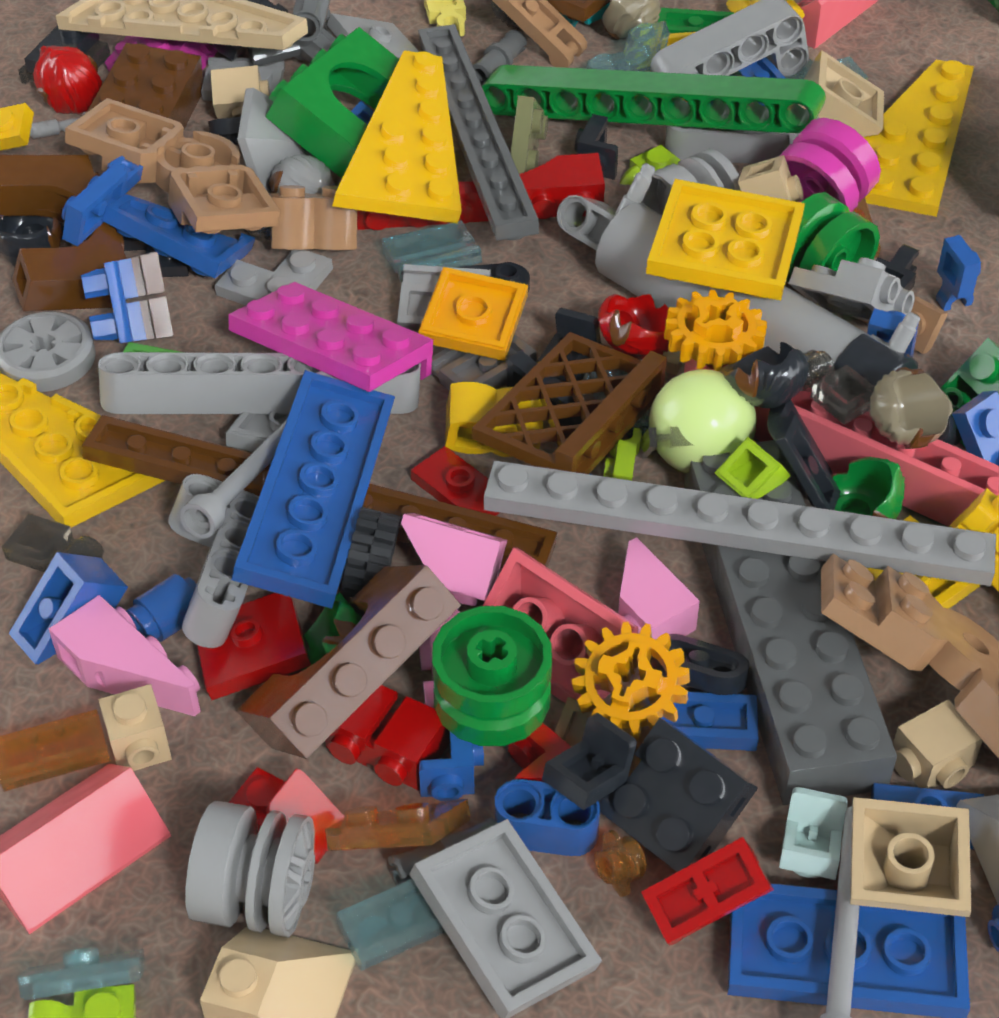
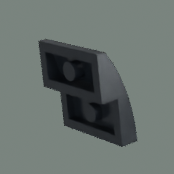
[767,400,841,510]

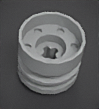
[641,148,741,215]
[185,800,315,938]

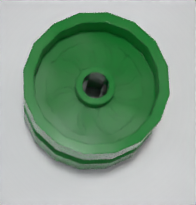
[786,192,880,282]
[432,606,552,746]

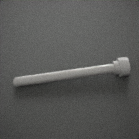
[180,420,287,539]
[819,806,860,1018]

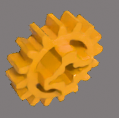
[664,289,767,372]
[572,622,690,740]

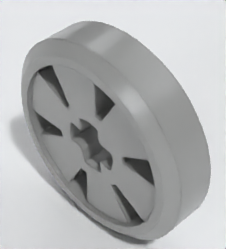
[0,311,96,392]

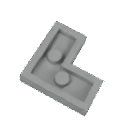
[215,250,333,305]

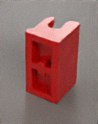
[641,837,774,946]

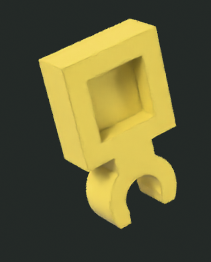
[424,0,466,36]

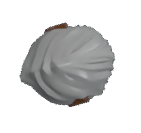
[269,155,336,194]

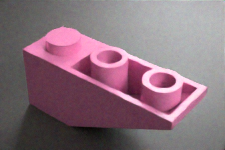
[49,595,201,716]

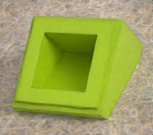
[714,437,790,499]

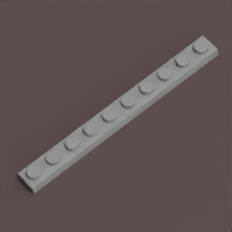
[484,461,996,586]

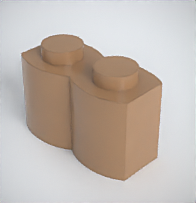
[270,185,357,250]

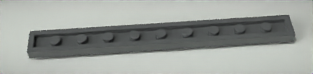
[418,24,539,241]

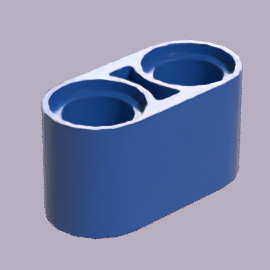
[495,779,600,856]

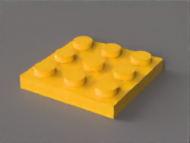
[646,179,805,301]

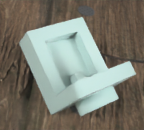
[779,787,848,880]

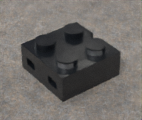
[599,718,758,872]

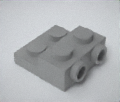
[788,257,915,321]

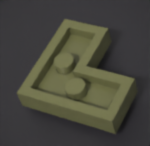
[511,96,548,174]

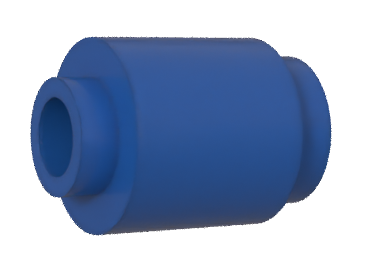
[126,574,197,642]

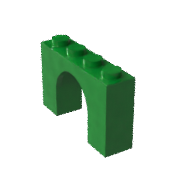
[266,27,399,178]

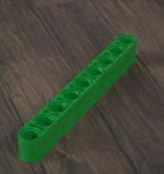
[482,65,826,133]

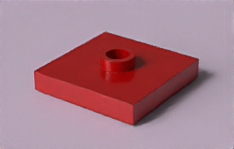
[197,593,311,700]

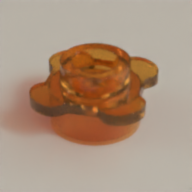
[594,830,646,897]

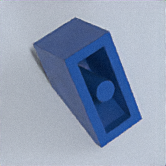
[9,552,128,664]

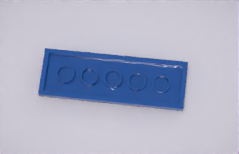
[231,370,395,609]

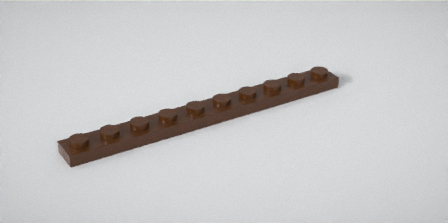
[82,415,557,568]

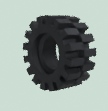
[341,507,401,598]

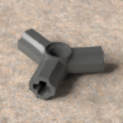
[247,0,336,66]

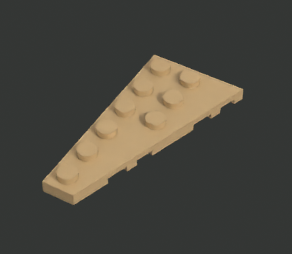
[56,0,308,50]

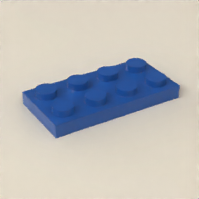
[727,884,970,1018]

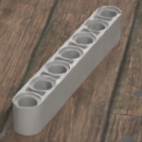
[98,352,421,414]

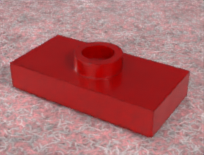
[411,446,501,516]

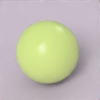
[649,369,757,473]

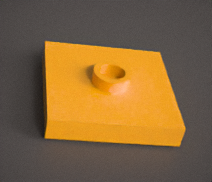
[418,267,528,361]

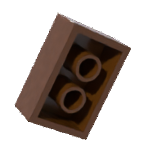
[87,43,203,129]

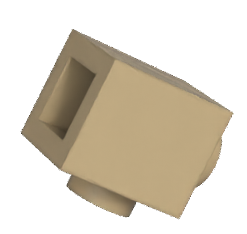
[211,65,271,119]
[738,155,803,202]
[98,684,172,771]
[893,699,983,789]

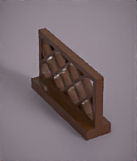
[471,332,667,474]

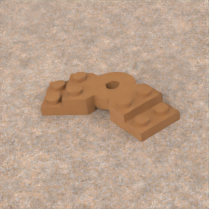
[65,98,280,234]
[821,553,999,758]

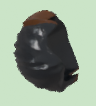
[0,215,64,267]
[720,342,810,409]

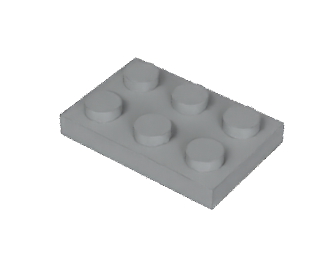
[409,819,602,1018]

